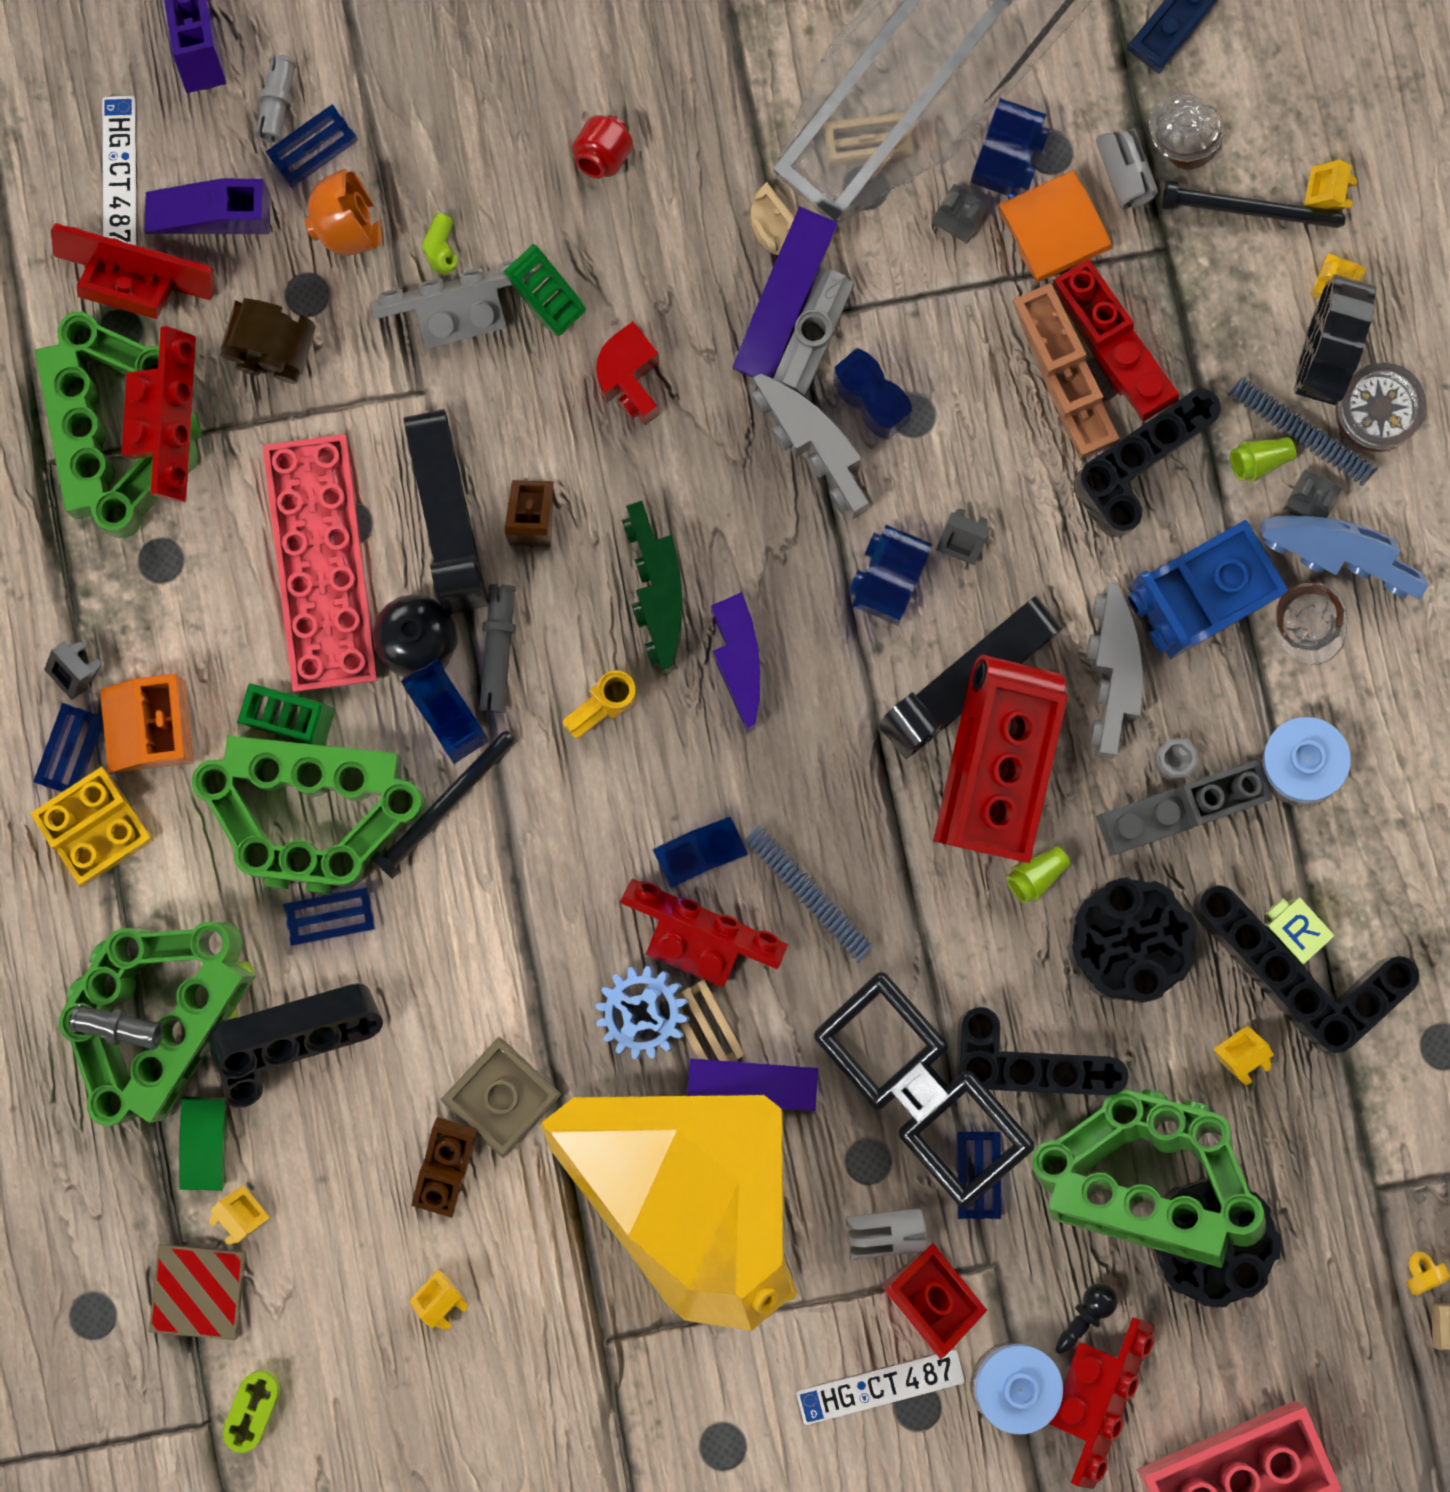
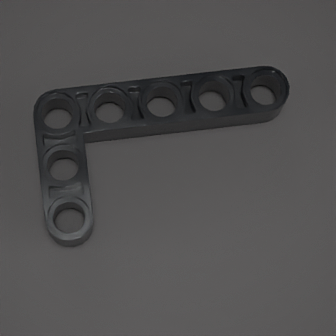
[403,409,489,615]
[879,596,1063,759]
[1193,885,1420,1053]

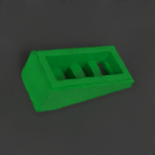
[503,243,586,336]
[237,683,335,746]

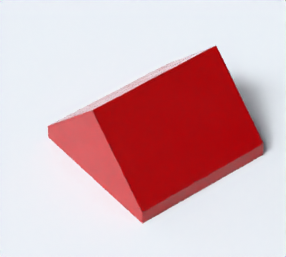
[881,1243,988,1359]

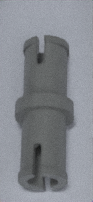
[70,1004,163,1050]

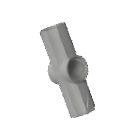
[773,269,854,397]

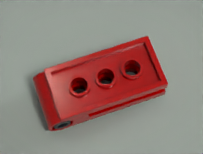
[933,654,1068,863]

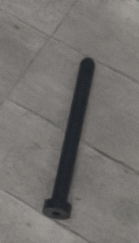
[1162,180,1346,228]
[371,731,515,880]

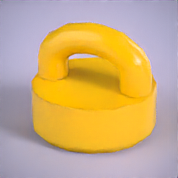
[1405,1251,1450,1296]

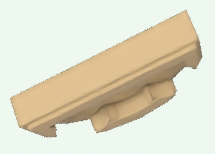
[750,182,794,255]

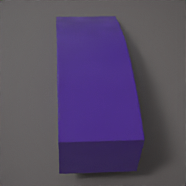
[711,592,760,733]
[687,1058,818,1111]

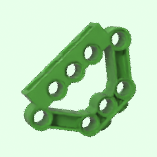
[34,312,202,538]
[192,735,426,894]
[59,922,255,1126]
[1032,1089,1266,1268]

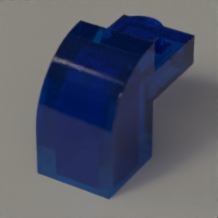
[401,658,490,764]

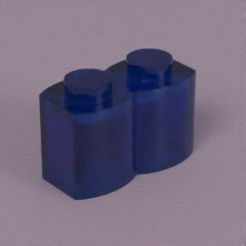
[970,98,1050,198]
[833,348,913,440]
[848,525,933,626]

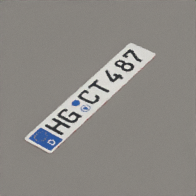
[102,96,136,245]
[796,1350,965,1425]

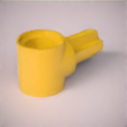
[562,670,637,739]

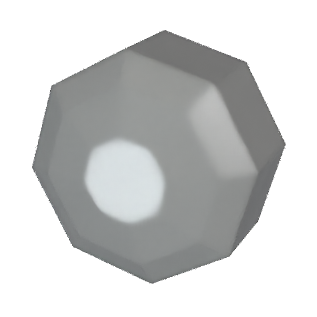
[1155,738,1198,779]

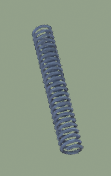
[1228,377,1378,486]
[745,825,873,963]

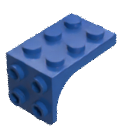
[1128,520,1288,660]

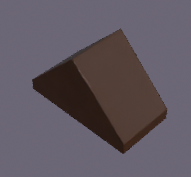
[505,480,554,547]

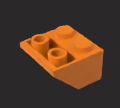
[100,674,194,774]

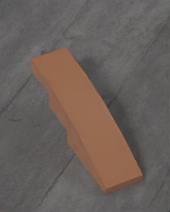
[1012,283,1120,460]

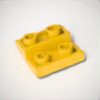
[30,766,154,887]

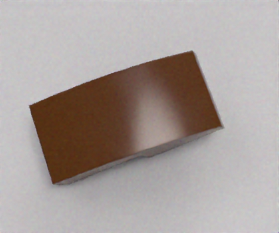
[411,1117,478,1218]

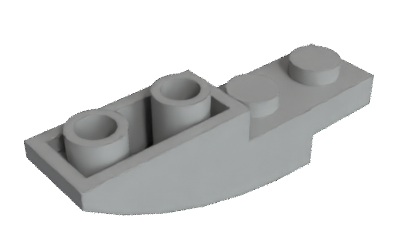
[750,374,869,520]
[1086,583,1143,759]

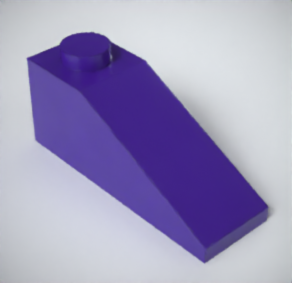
[164,0,227,93]

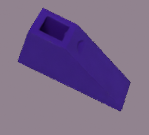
[145,178,271,234]

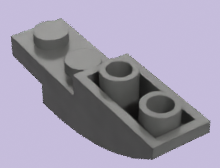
[1096,760,1272,856]

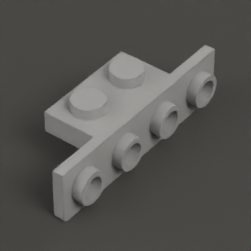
[372,259,535,349]

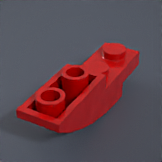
[1053,259,1179,422]

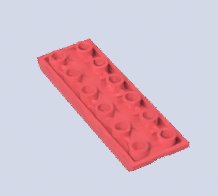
[262,434,378,693]

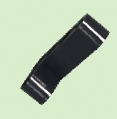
[1074,389,1221,537]
[208,983,383,1108]
[956,1007,1129,1096]

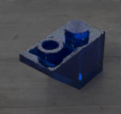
[652,817,749,891]

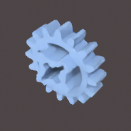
[595,966,690,1059]

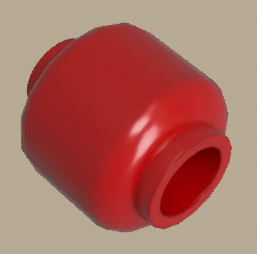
[572,115,633,179]

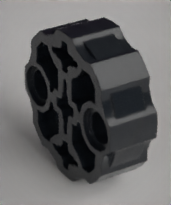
[1294,274,1377,406]
[1067,877,1197,1004]
[1148,1177,1281,1307]

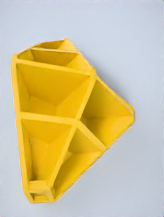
[540,1095,797,1331]

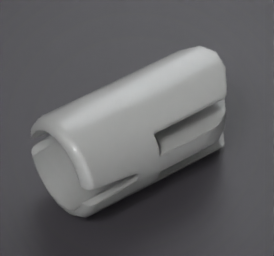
[1096,128,1158,209]
[846,1208,928,1260]

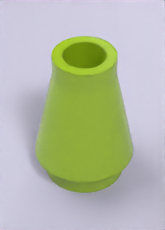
[1230,437,1296,482]
[1006,846,1071,904]

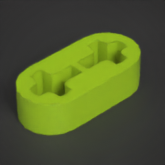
[222,1370,281,1453]

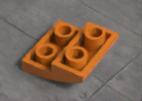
[998,170,1112,283]

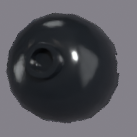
[372,594,458,680]

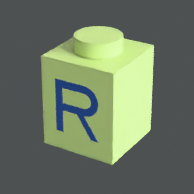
[1264,897,1335,965]

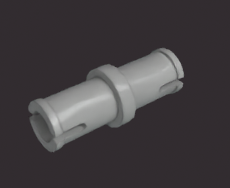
[254,55,296,143]

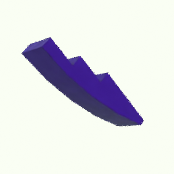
[732,206,838,379]

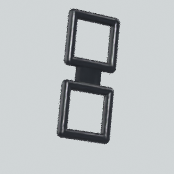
[814,972,1034,1208]

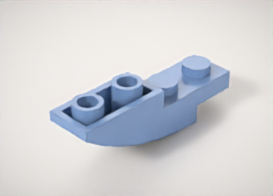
[1260,516,1429,600]

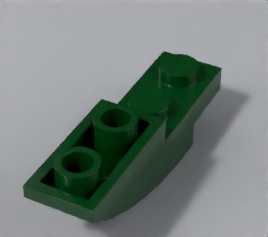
[621,501,683,676]

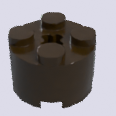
[220,298,316,384]

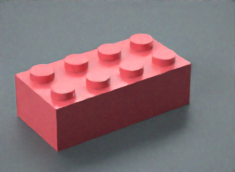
[1136,1401,1342,1492]

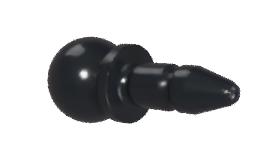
[1055,1284,1118,1354]

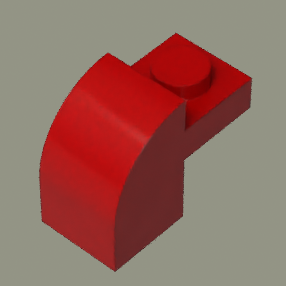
[596,321,659,425]

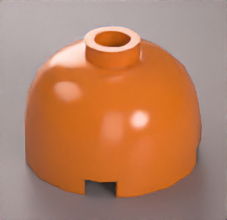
[305,169,382,256]

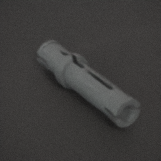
[478,584,516,713]

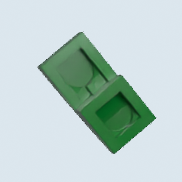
[179,1096,227,1191]

